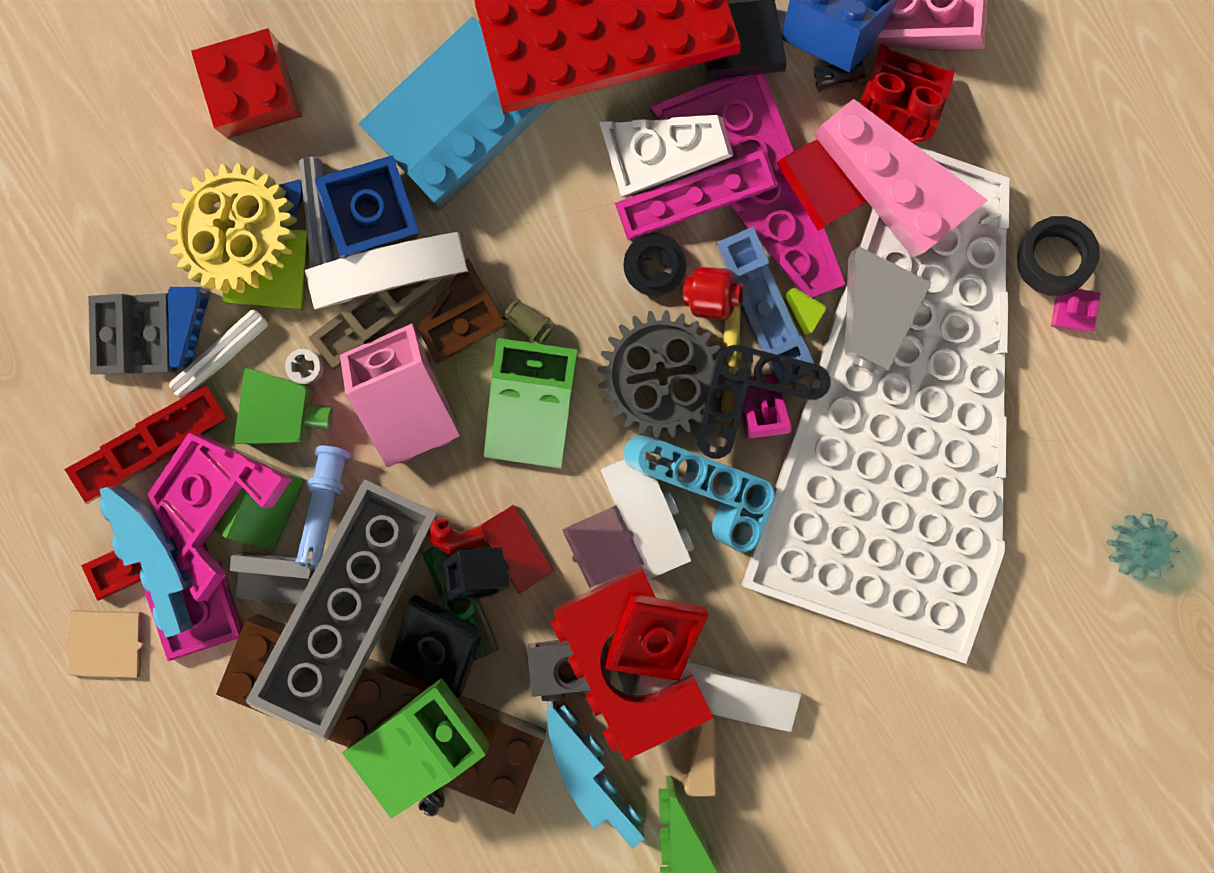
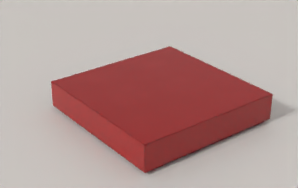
[777,139,867,231]
[603,594,709,681]

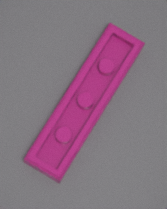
[615,148,778,241]

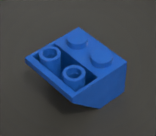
[782,0,898,72]

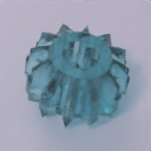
[1106,513,1180,581]

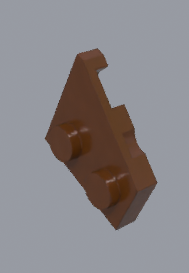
[417,258,506,364]

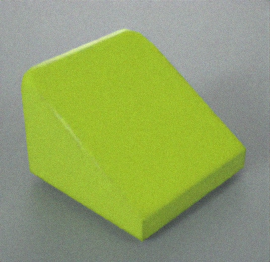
[784,288,827,336]

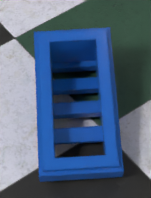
[168,287,210,369]

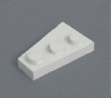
[599,115,734,198]

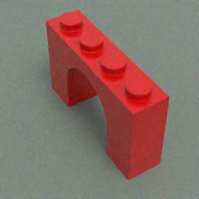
[550,566,713,761]

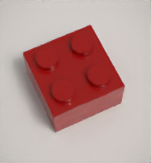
[191,28,302,138]

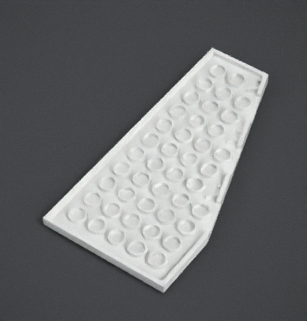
[741,146,1010,664]

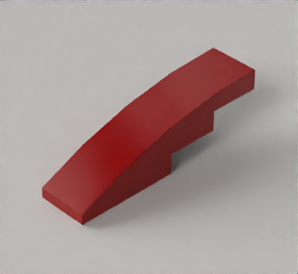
[64,385,227,504]

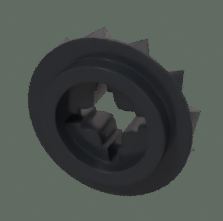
[623,233,686,297]

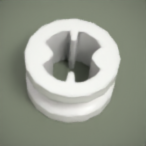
[285,349,324,384]

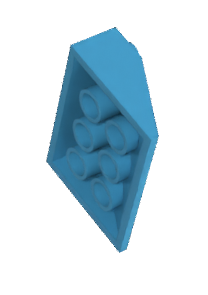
[358,16,553,210]

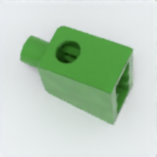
[234,368,333,444]

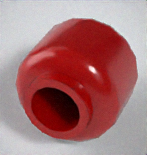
[683,267,744,320]

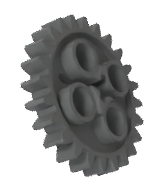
[598,310,725,438]

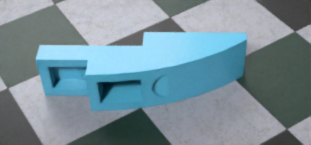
[99,485,193,638]
[546,701,645,849]

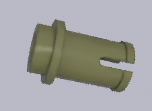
[502,298,555,344]

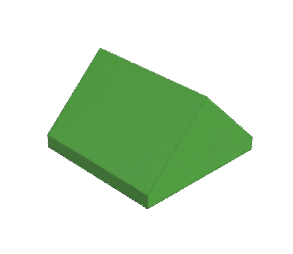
[214,448,306,551]

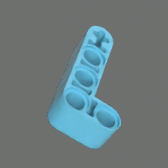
[623,435,775,552]

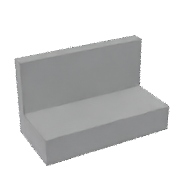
[230,552,316,605]

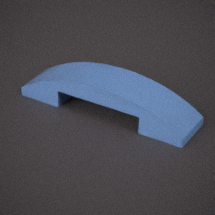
[716,226,815,385]

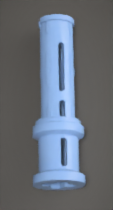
[295,445,351,569]

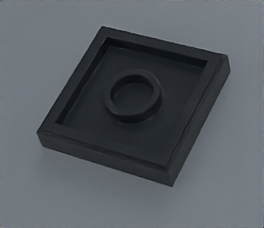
[704,0,787,80]
[390,595,483,698]

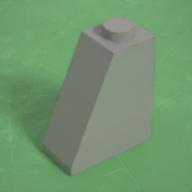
[845,247,932,375]

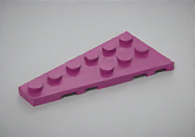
[649,74,846,298]

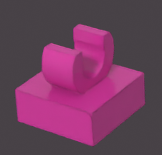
[1051,289,1101,332]

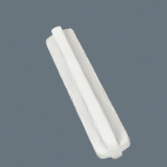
[169,310,268,399]

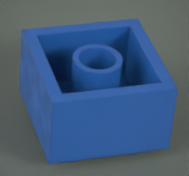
[315,155,419,259]

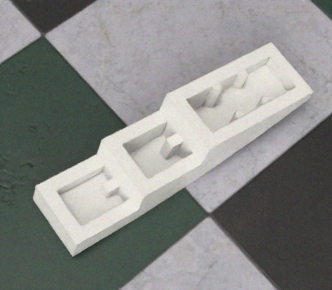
[633,663,801,732]

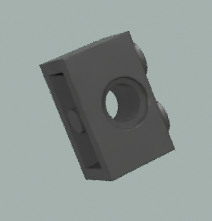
[527,640,611,702]

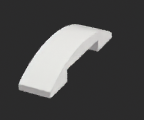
[305,232,468,309]

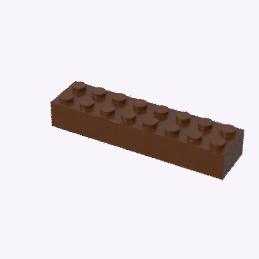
[216,614,546,815]

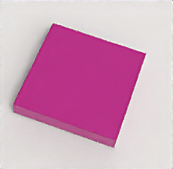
[143,561,243,662]

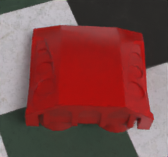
[860,44,955,144]

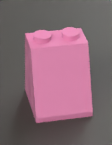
[340,324,460,468]

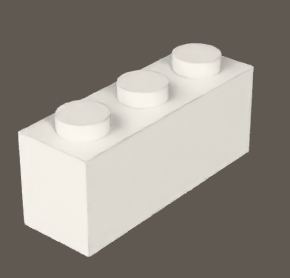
[601,454,694,580]

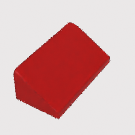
[479,504,554,594]

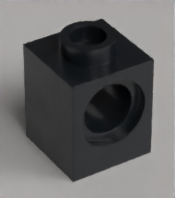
[442,547,510,601]

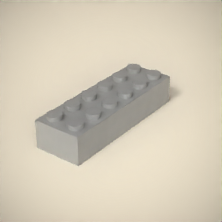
[246,479,437,742]

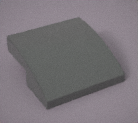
[88,293,177,375]

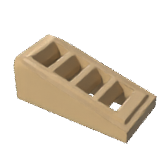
[683,714,717,797]

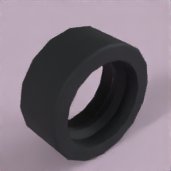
[1017,216,1100,296]

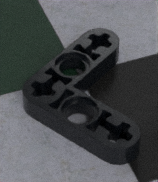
[696,345,831,459]

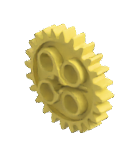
[167,163,297,294]

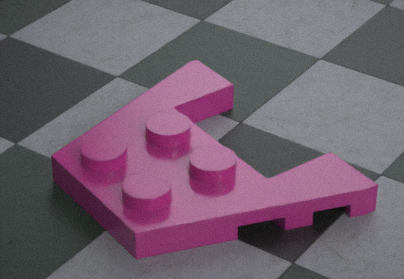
[147,433,292,601]

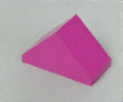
[742,373,791,438]

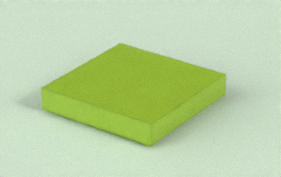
[222,229,309,310]

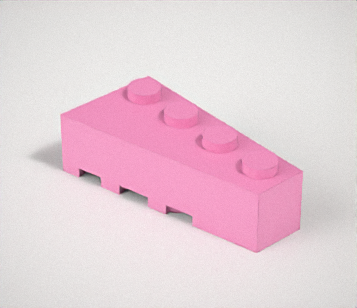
[813,99,988,258]

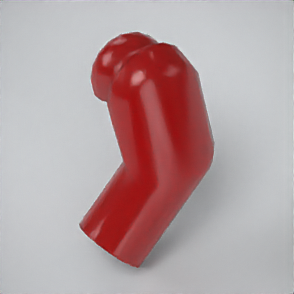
[427,518,485,555]

